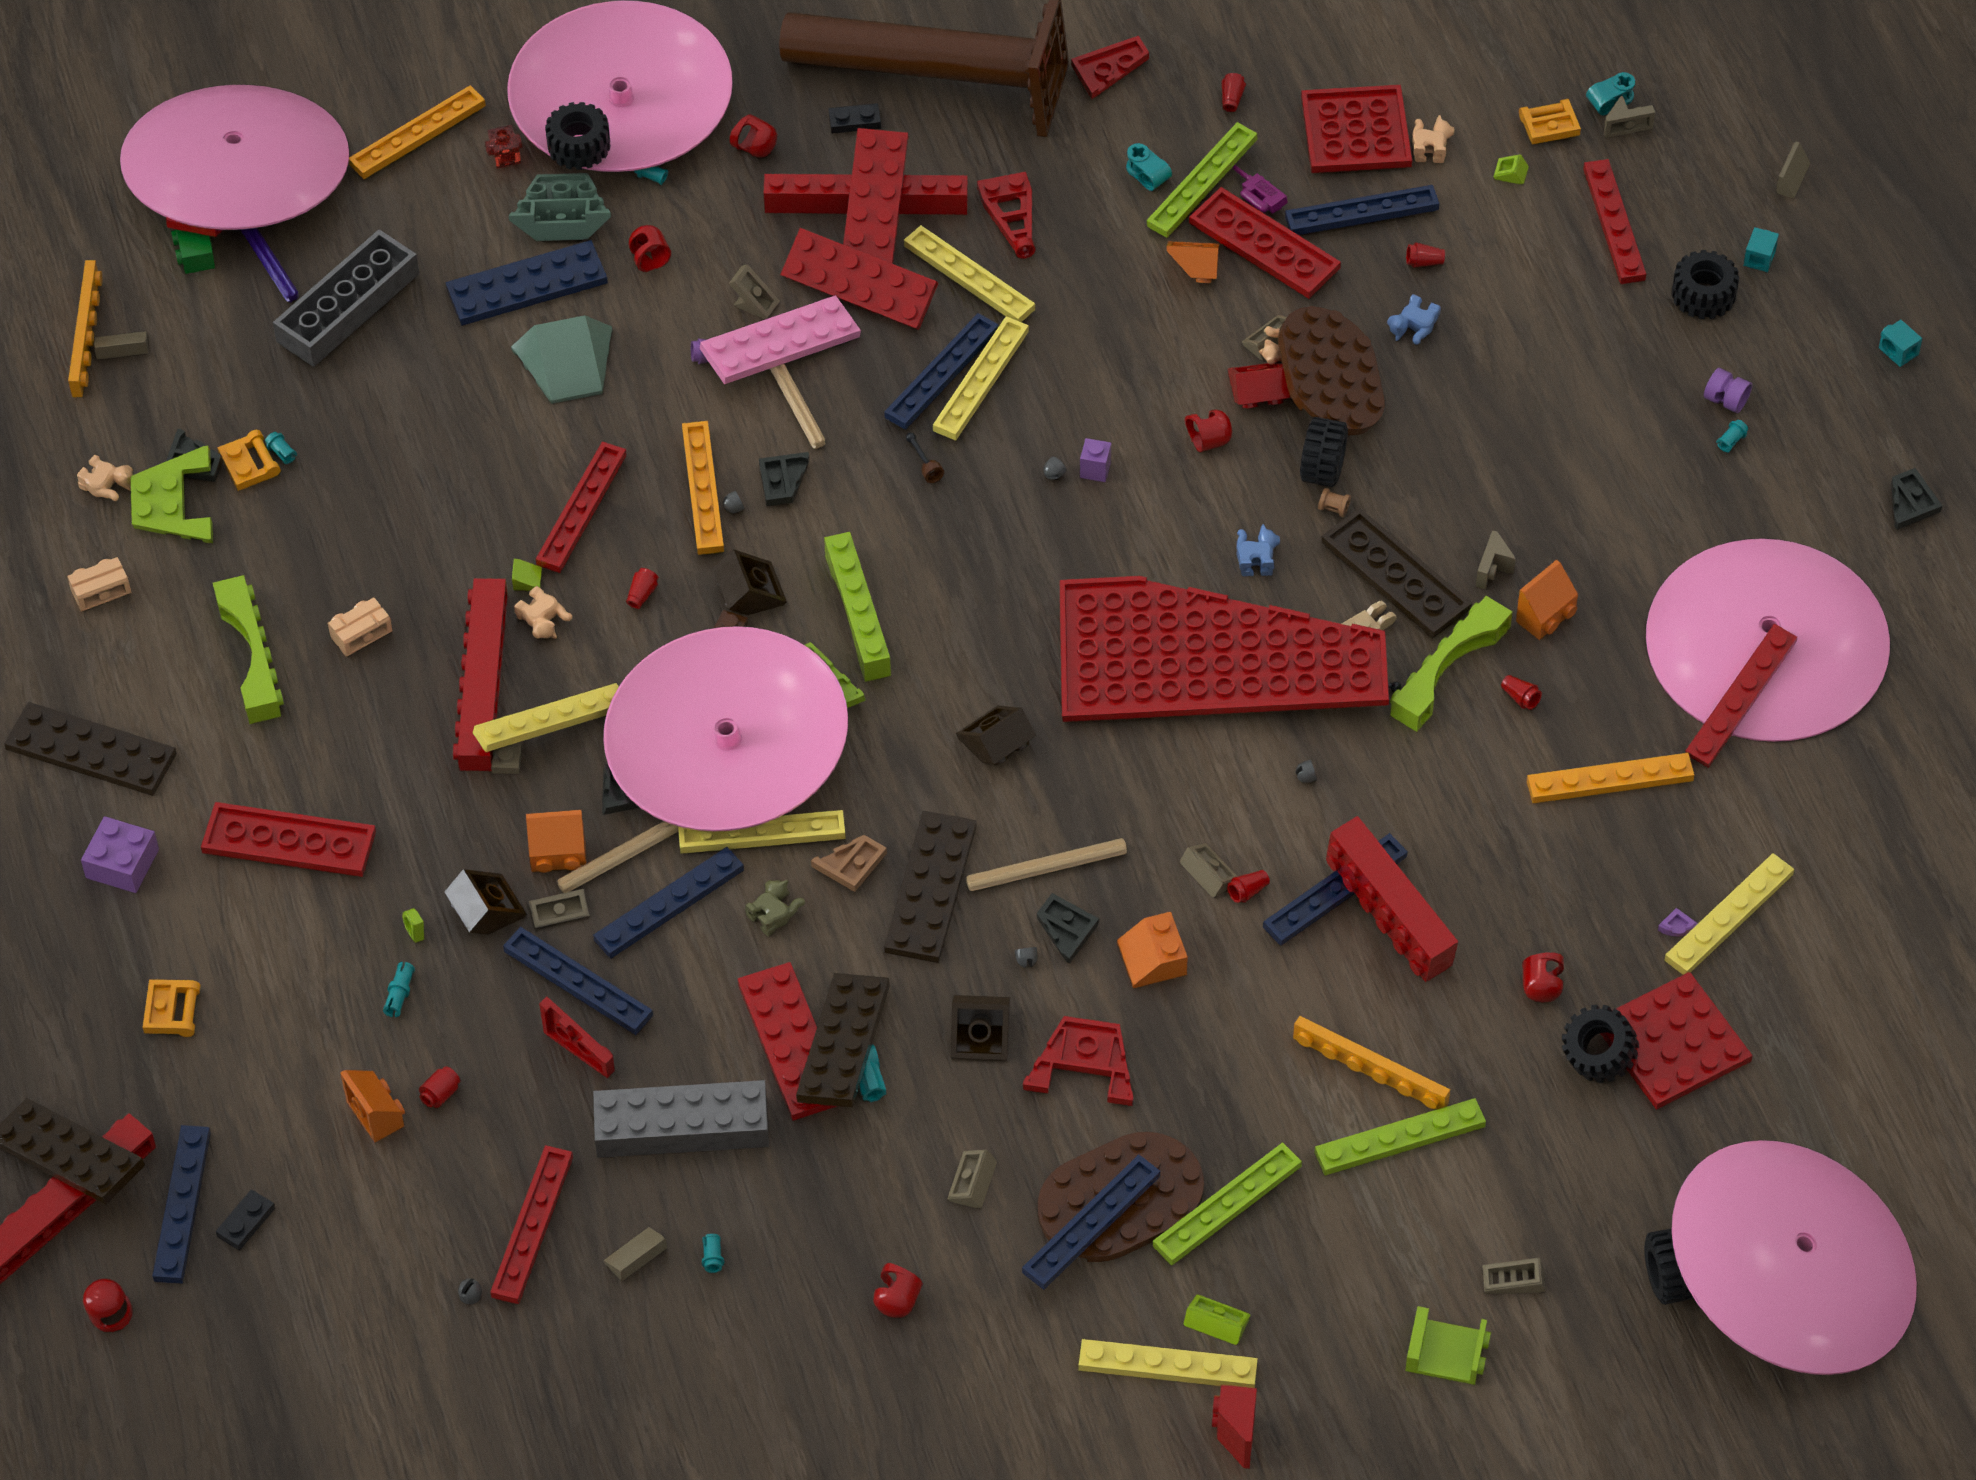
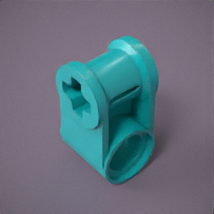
[1586,72,1635,116]
[1126,143,1172,191]

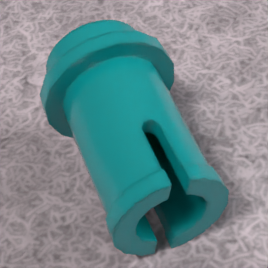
[634,160,668,185]
[1716,420,1748,452]
[265,432,297,464]
[701,1234,725,1273]

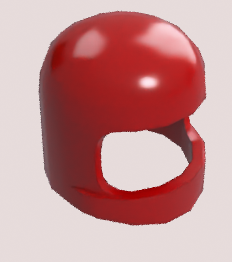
[729,114,777,158]
[629,225,671,272]
[1184,409,1232,453]
[1522,953,1564,1003]
[873,1263,923,1318]
[83,1278,132,1332]

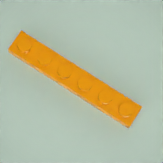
[349,85,486,179]
[68,260,103,397]
[682,421,724,555]
[1527,753,1694,803]
[1293,1016,1451,1109]

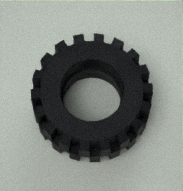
[545,102,611,170]
[1672,250,1739,319]
[1300,417,1348,487]
[1562,1005,1639,1083]
[1644,1228,1694,1305]

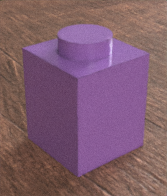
[1080,438,1111,482]

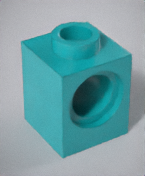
[1743,227,1779,272]
[1879,320,1922,367]

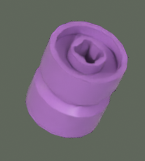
[1704,368,1753,413]

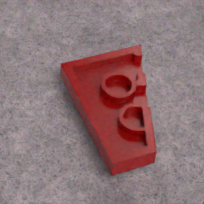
[539,996,615,1079]

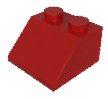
[1228,362,1290,408]
[1212,1385,1257,1469]

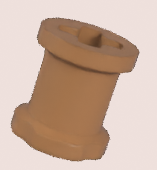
[1318,488,1351,518]

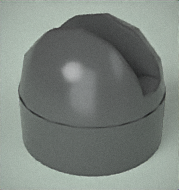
[1043,457,1066,480]
[723,491,745,514]
[1295,759,1317,783]
[1015,947,1038,968]
[458,1278,482,1304]

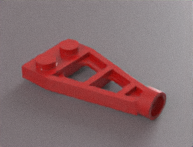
[977,171,1036,259]

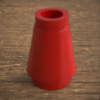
[1221,73,1246,112]
[1406,242,1445,268]
[626,568,659,609]
[1501,675,1542,710]
[1227,870,1270,903]

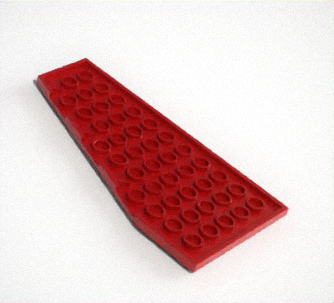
[1060,576,1389,722]

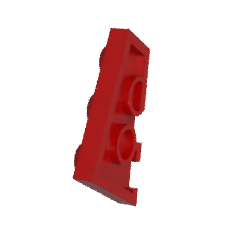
[1071,36,1149,99]

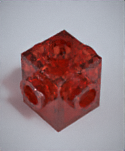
[485,125,523,168]

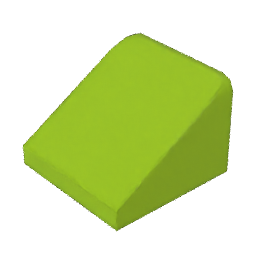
[1493,154,1529,184]
[512,559,542,591]

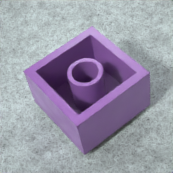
[81,816,159,893]

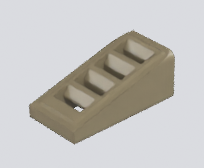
[1482,1257,1546,1294]

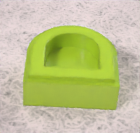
[402,908,424,943]

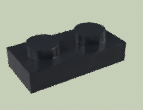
[828,103,881,134]
[215,1189,275,1251]

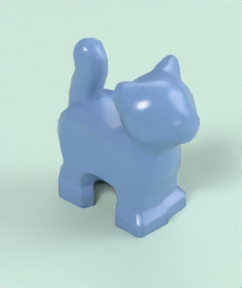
[1387,294,1441,345]
[1236,524,1280,576]

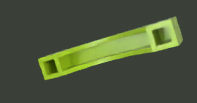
[824,532,891,682]
[213,575,284,724]
[1390,596,1513,732]

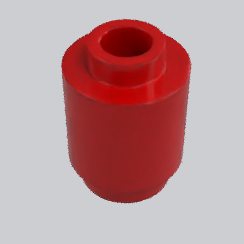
[419,1066,461,1108]

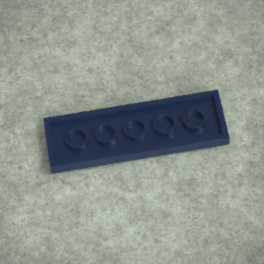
[445,240,608,326]

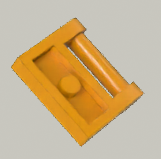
[1519,99,1581,145]
[217,430,281,491]
[143,979,201,1037]

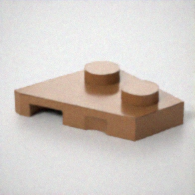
[811,835,887,892]

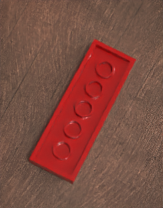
[843,128,909,264]
[1189,187,1341,299]
[780,228,939,330]
[201,802,376,877]
[737,962,837,1121]

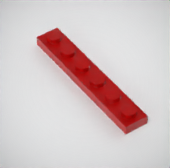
[1583,159,1646,284]
[536,441,627,573]
[1685,623,1797,768]
[490,1145,573,1304]

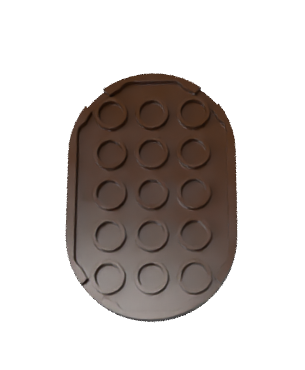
[1278,306,1385,435]
[1038,1132,1204,1262]

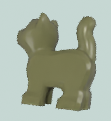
[745,880,805,937]

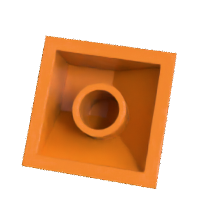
[1167,241,1219,283]

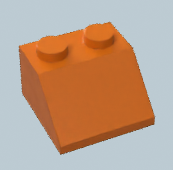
[1516,560,1578,640]
[526,810,587,873]
[1117,912,1188,988]
[340,1070,405,1143]

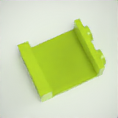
[1405,1306,1491,1385]

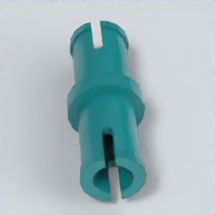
[383,962,415,1017]

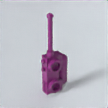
[1232,165,1288,214]

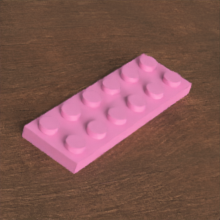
[700,295,861,384]

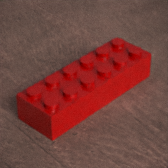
[1326,816,1458,982]

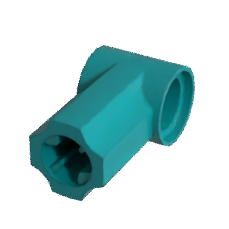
[859,1044,887,1102]

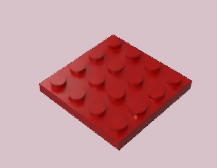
[1301,85,1412,173]
[1600,972,1753,1110]

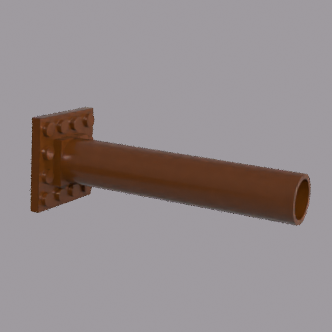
[779,0,1070,137]

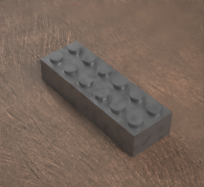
[273,229,420,367]
[593,1080,769,1158]

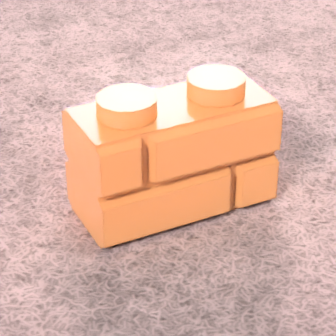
[67,557,132,612]
[328,598,392,657]

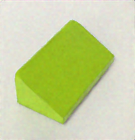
[1184,1294,1251,1345]

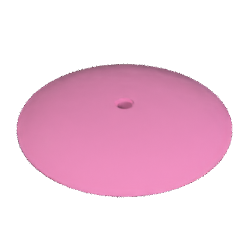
[507,1,733,172]
[120,85,349,230]
[1646,539,1890,742]
[604,627,848,831]
[1672,1140,1917,1375]

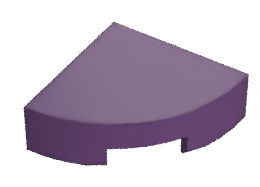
[1658,908,1698,937]

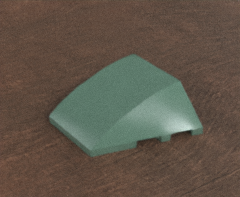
[509,173,611,241]
[511,315,612,404]

